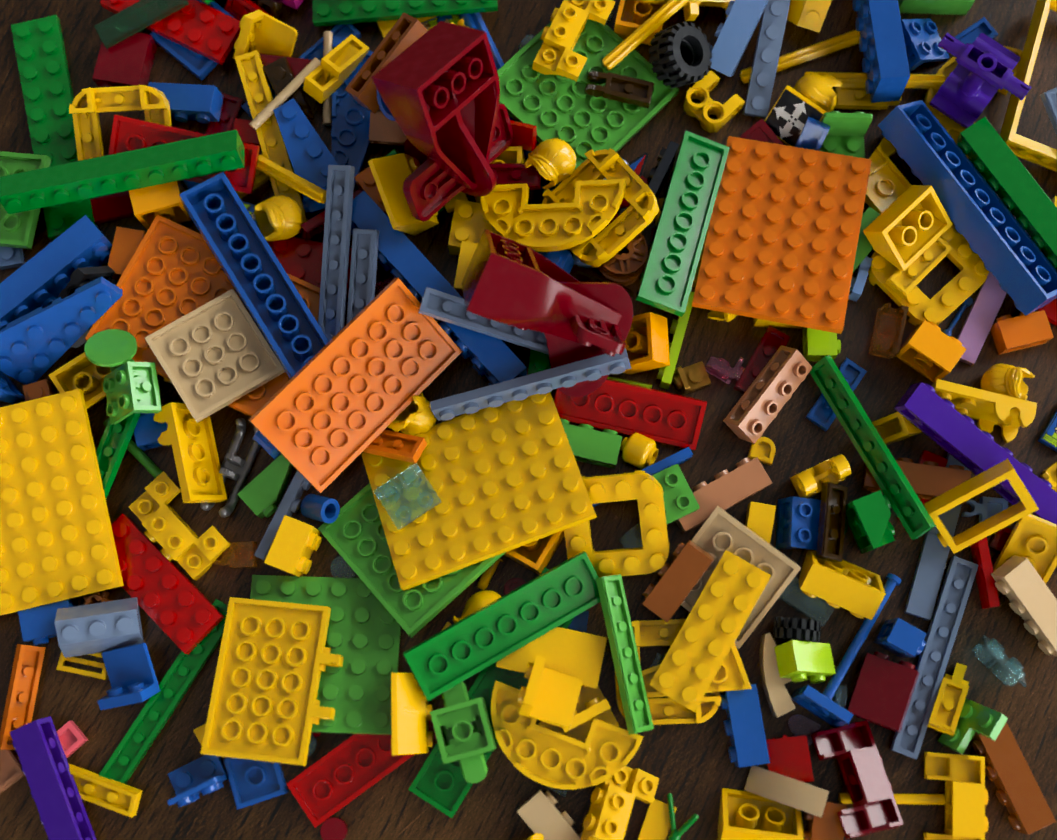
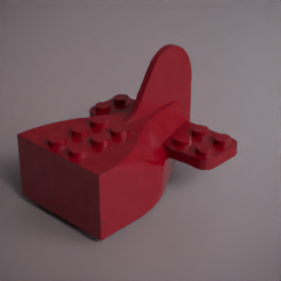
[371,21,514,222]
[462,229,633,397]

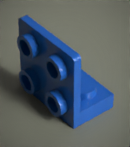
[901,19,950,73]
[776,496,821,551]
[97,643,160,710]
[167,755,228,808]

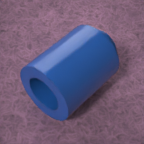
[301,494,340,523]

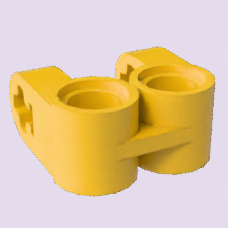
[683,70,745,133]
[790,454,852,498]

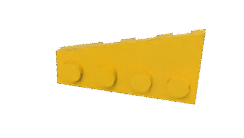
[642,642,752,698]

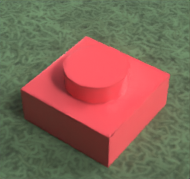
[57,720,88,758]

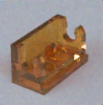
[868,303,909,359]

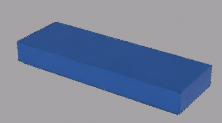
[805,358,867,431]

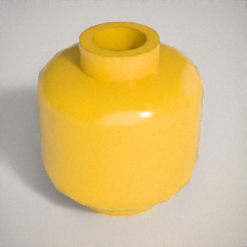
[620,433,659,469]

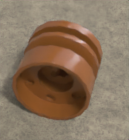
[596,233,648,287]

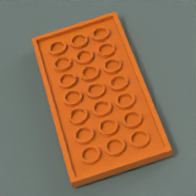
[249,278,462,493]

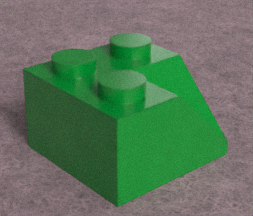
[846,490,895,554]

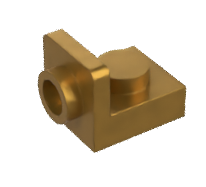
[673,361,711,395]

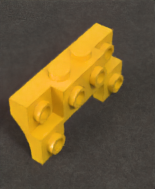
[532,0,615,82]
[129,471,231,580]
[924,752,988,840]
[581,766,659,840]

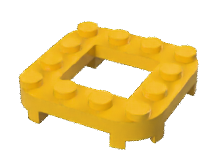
[69,85,172,161]
[542,148,659,268]
[868,225,989,326]
[564,470,670,577]
[614,619,721,725]

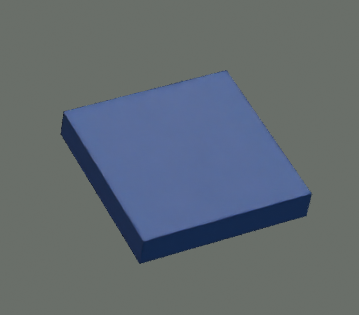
[223,757,289,810]

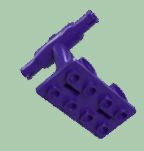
[929,32,1032,129]

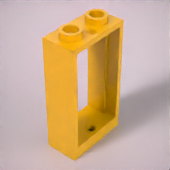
[924,459,1039,554]

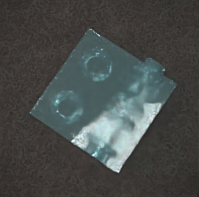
[374,463,442,530]
[972,635,1027,687]

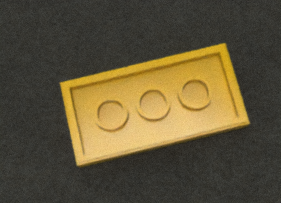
[496,627,607,689]

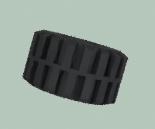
[649,22,712,88]

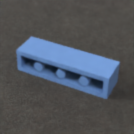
[709,0,769,77]

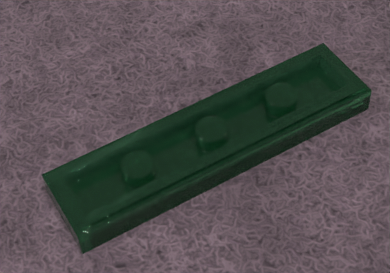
[94,0,189,49]

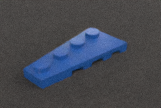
[273,98,338,202]

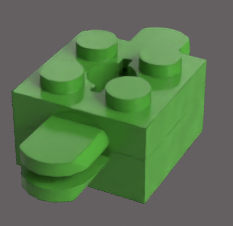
[430,681,497,783]

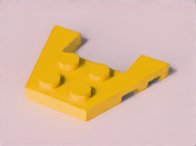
[865,137,911,214]

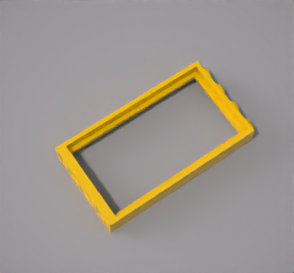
[1000,0,1057,172]

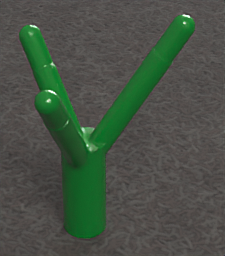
[667,793,699,840]

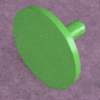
[84,329,137,371]

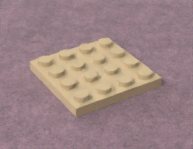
[144,289,285,423]
[681,505,801,649]

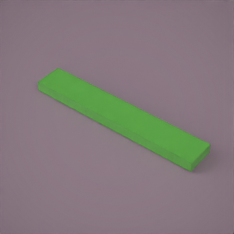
[596,574,654,735]

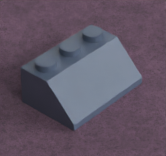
[55,597,144,658]

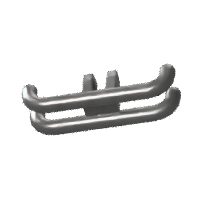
[200,418,261,517]

